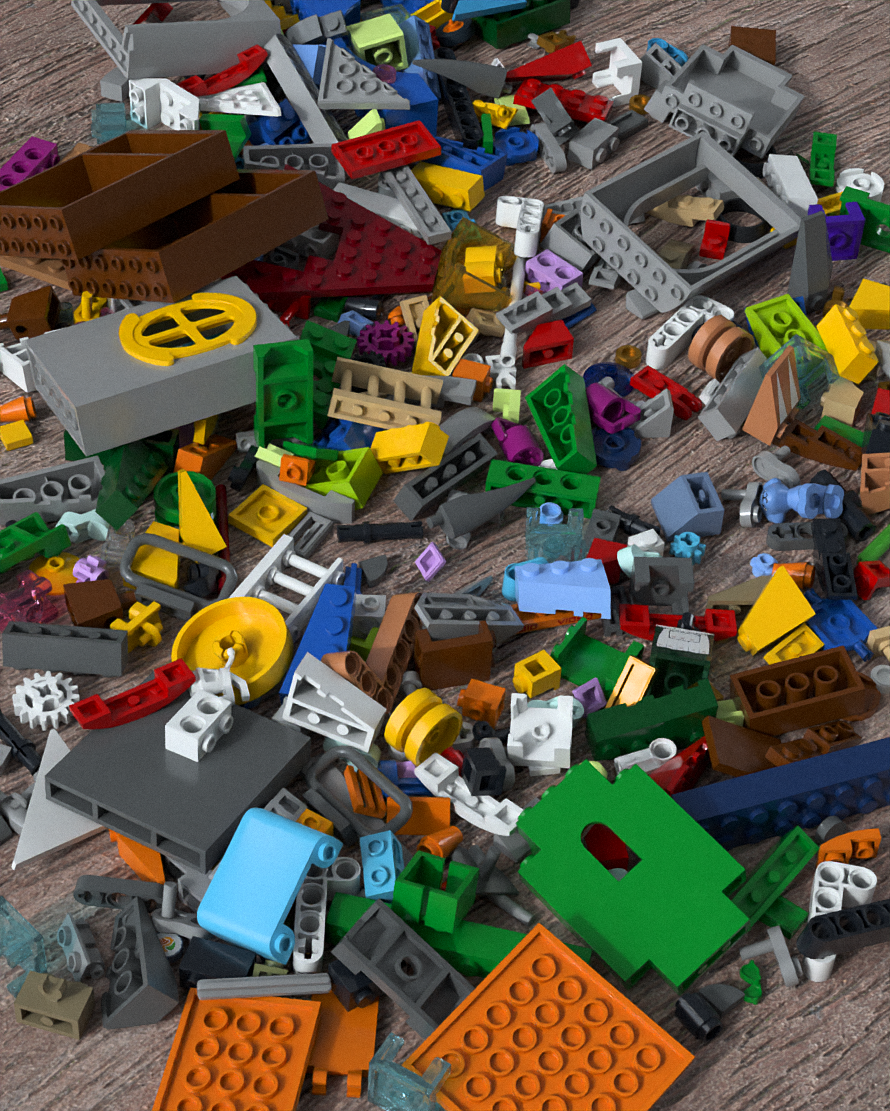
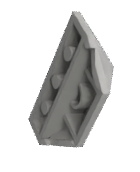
[414,593,524,644]

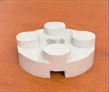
[835,168,884,202]

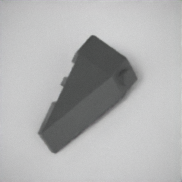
[787,211,833,314]
[101,896,179,1030]

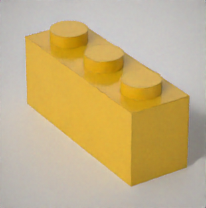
[411,161,485,211]
[816,304,879,384]
[370,422,449,474]

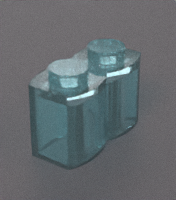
[91,102,126,144]

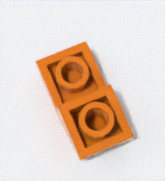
[815,828,881,869]

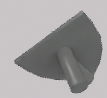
[451,845,519,895]

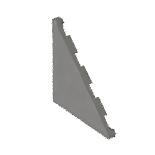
[317,38,410,110]

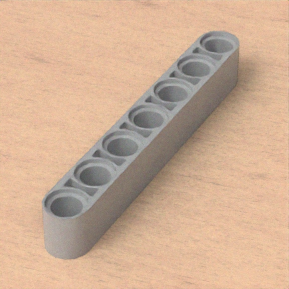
[263,33,348,144]

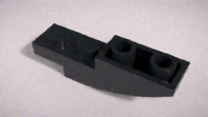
[811,519,857,600]

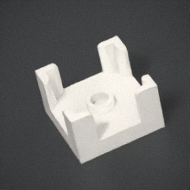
[592,38,642,107]
[507,693,573,768]

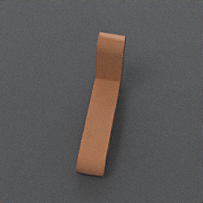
[321,592,423,714]

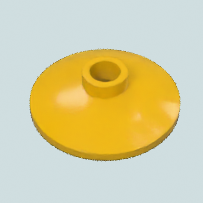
[27,552,79,596]

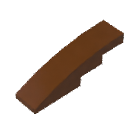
[772,418,862,471]

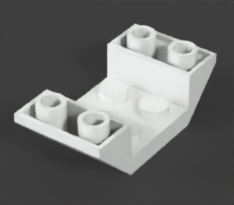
[129,78,200,130]

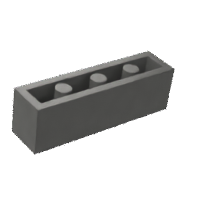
[393,433,498,521]
[2,621,128,678]

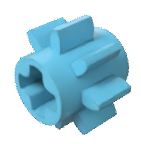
[669,532,706,565]

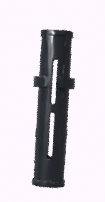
[337,521,423,544]
[0,709,42,776]

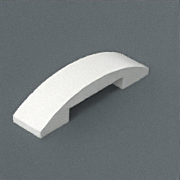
[414,752,523,836]

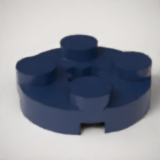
[592,427,641,471]

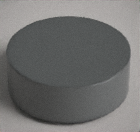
[816,816,846,844]

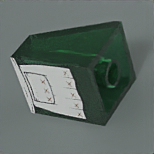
[646,624,714,699]

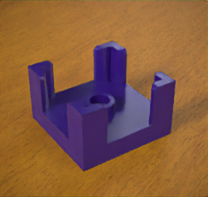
[808,202,865,261]

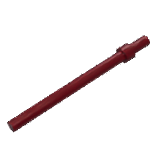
[215,484,235,595]

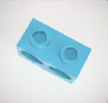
[360,830,404,904]

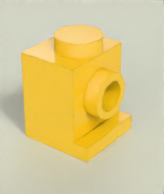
[513,650,562,698]

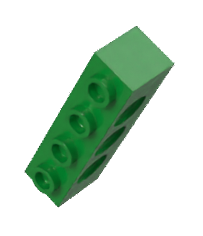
[485,459,601,519]

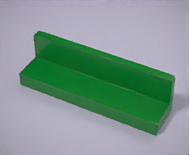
[728,825,820,927]

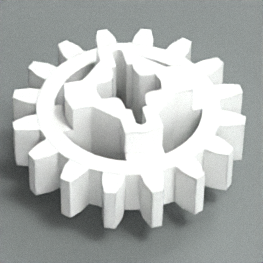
[12,671,80,731]

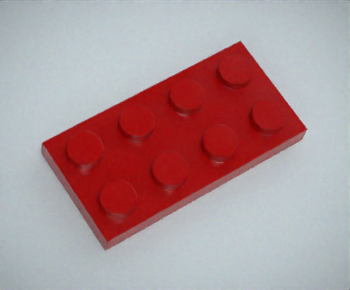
[513,78,614,123]
[331,120,441,180]

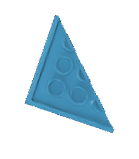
[452,0,527,21]

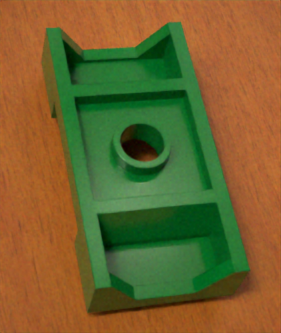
[839,186,890,253]
[278,320,357,430]
[253,339,313,449]
[0,512,71,574]

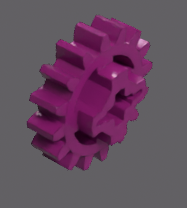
[357,320,414,366]

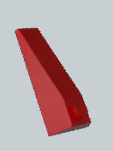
[648,736,711,797]

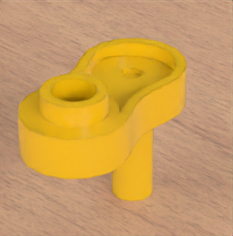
[73,291,107,325]

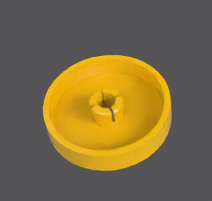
[171,597,294,706]

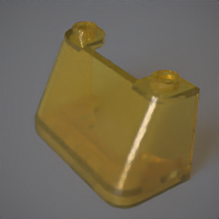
[432,217,516,311]

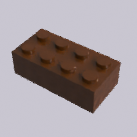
[730,645,866,737]

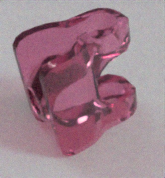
[0,569,58,633]

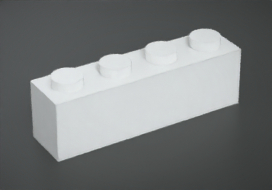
[763,154,818,218]
[333,182,422,239]

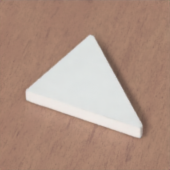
[195,82,281,117]
[12,729,108,870]

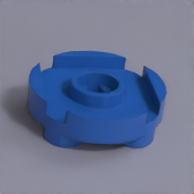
[492,127,539,166]

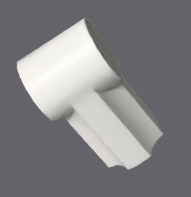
[614,738,677,775]

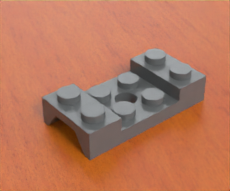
[331,898,475,1040]

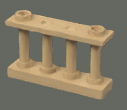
[327,357,443,429]

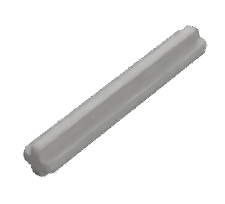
[197,973,331,1000]

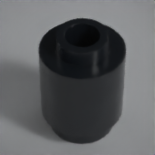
[674,992,724,1043]

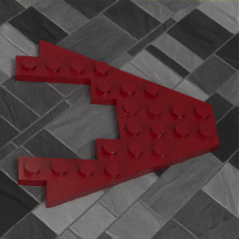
[222,164,442,300]

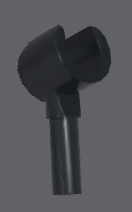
[677,612,715,646]

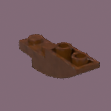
[765,720,862,767]

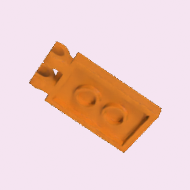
[306,990,379,1098]

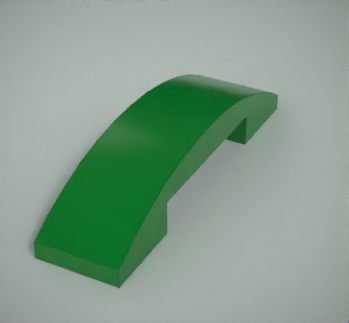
[808,132,837,187]

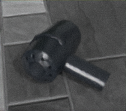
[345,294,385,321]

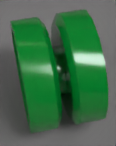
[154,471,216,542]

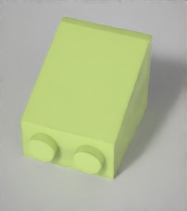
[346,13,408,71]

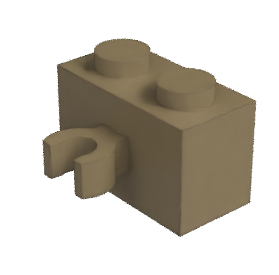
[14,970,95,1040]

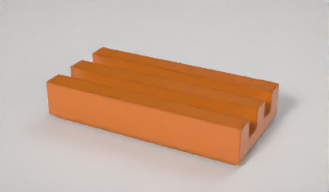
[344,765,387,819]

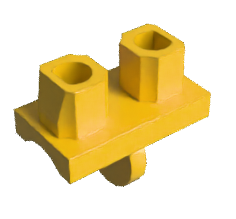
[110,601,163,654]

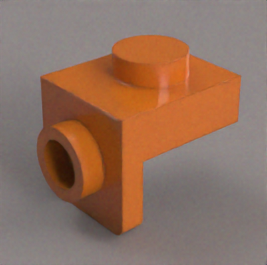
[279,454,316,486]

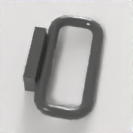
[119,533,238,621]
[302,745,413,848]

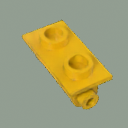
[472,100,518,129]

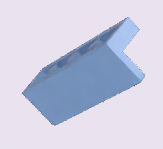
[398,15,441,100]

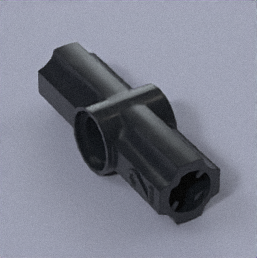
[810,469,876,542]

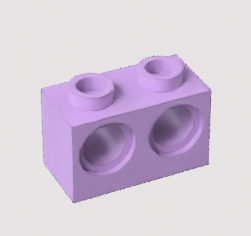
[524,249,583,294]

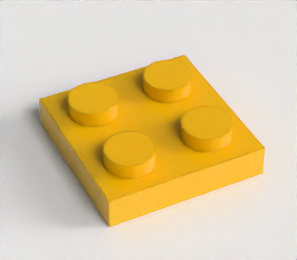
[228,484,307,547]

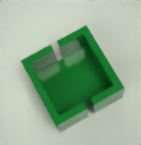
[391,850,479,934]

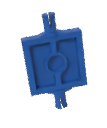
[804,588,878,662]

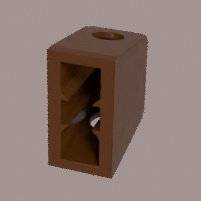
[0,285,61,341]
[63,579,136,629]

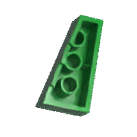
[525,364,597,474]

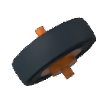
[435,18,475,47]

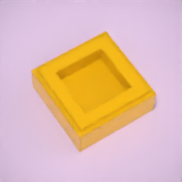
[0,420,33,451]

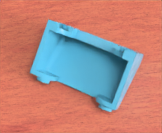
[197,807,343,965]

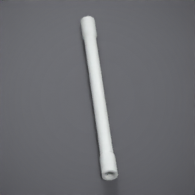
[499,254,528,367]

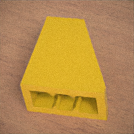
[849,278,890,330]
[123,521,180,590]
[737,565,816,656]

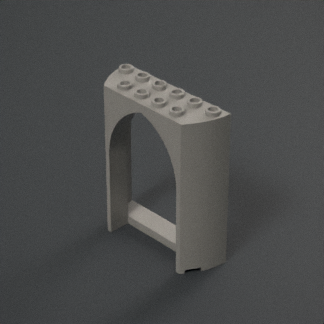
[71,0,281,79]
[581,131,801,313]

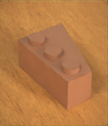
[860,452,890,515]

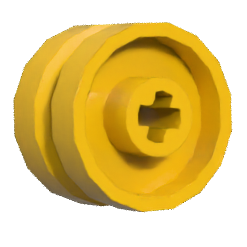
[384,688,463,767]

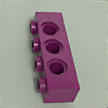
[0,136,60,191]

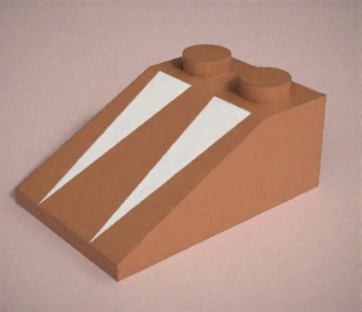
[742,345,801,446]

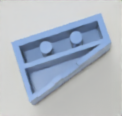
[515,558,611,619]

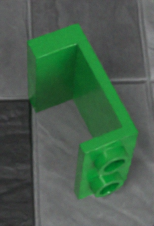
[199,114,252,161]
[550,617,644,700]

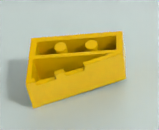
[411,296,479,376]

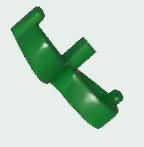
[739,960,762,1005]

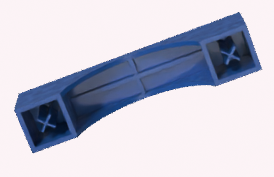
[290,0,438,136]

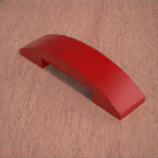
[176,44,268,96]
[618,604,737,642]
[69,658,196,730]

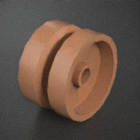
[688,315,754,383]

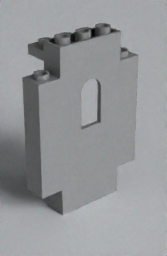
[657,44,805,158]

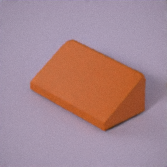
[386,797,450,835]

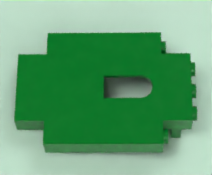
[515,759,751,996]

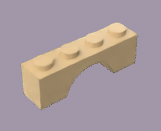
[820,340,881,427]

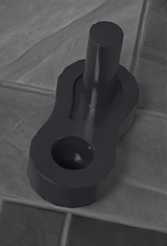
[227,445,259,492]

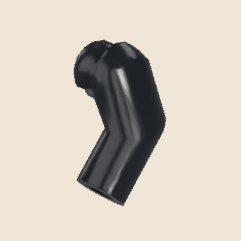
[472,721,510,744]

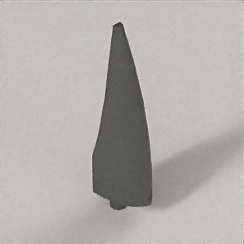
[412,59,512,98]
[427,478,536,539]

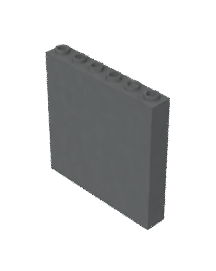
[45,671,311,875]

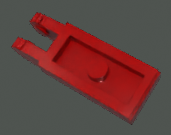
[630,365,703,420]

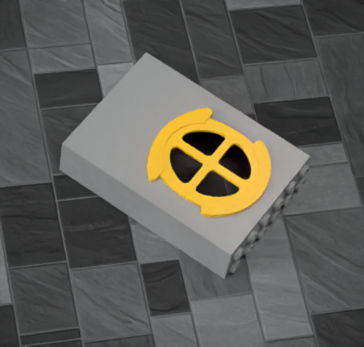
[25,276,300,456]

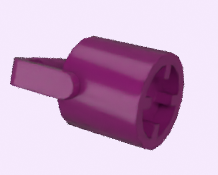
[586,382,641,434]
[491,417,544,466]

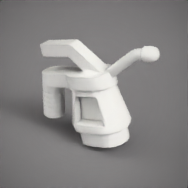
[189,647,250,706]

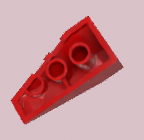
[505,41,592,82]

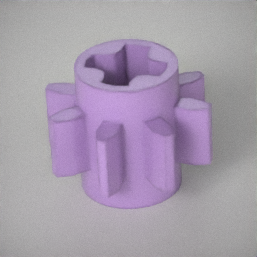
[73,555,109,583]

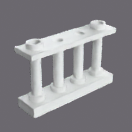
[229,534,345,643]

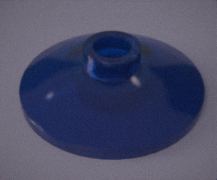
[583,362,634,397]

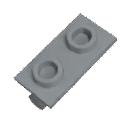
[57,912,105,982]

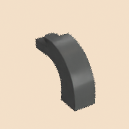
[284,10,348,45]
[531,88,580,145]

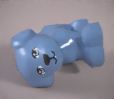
[759,478,844,524]

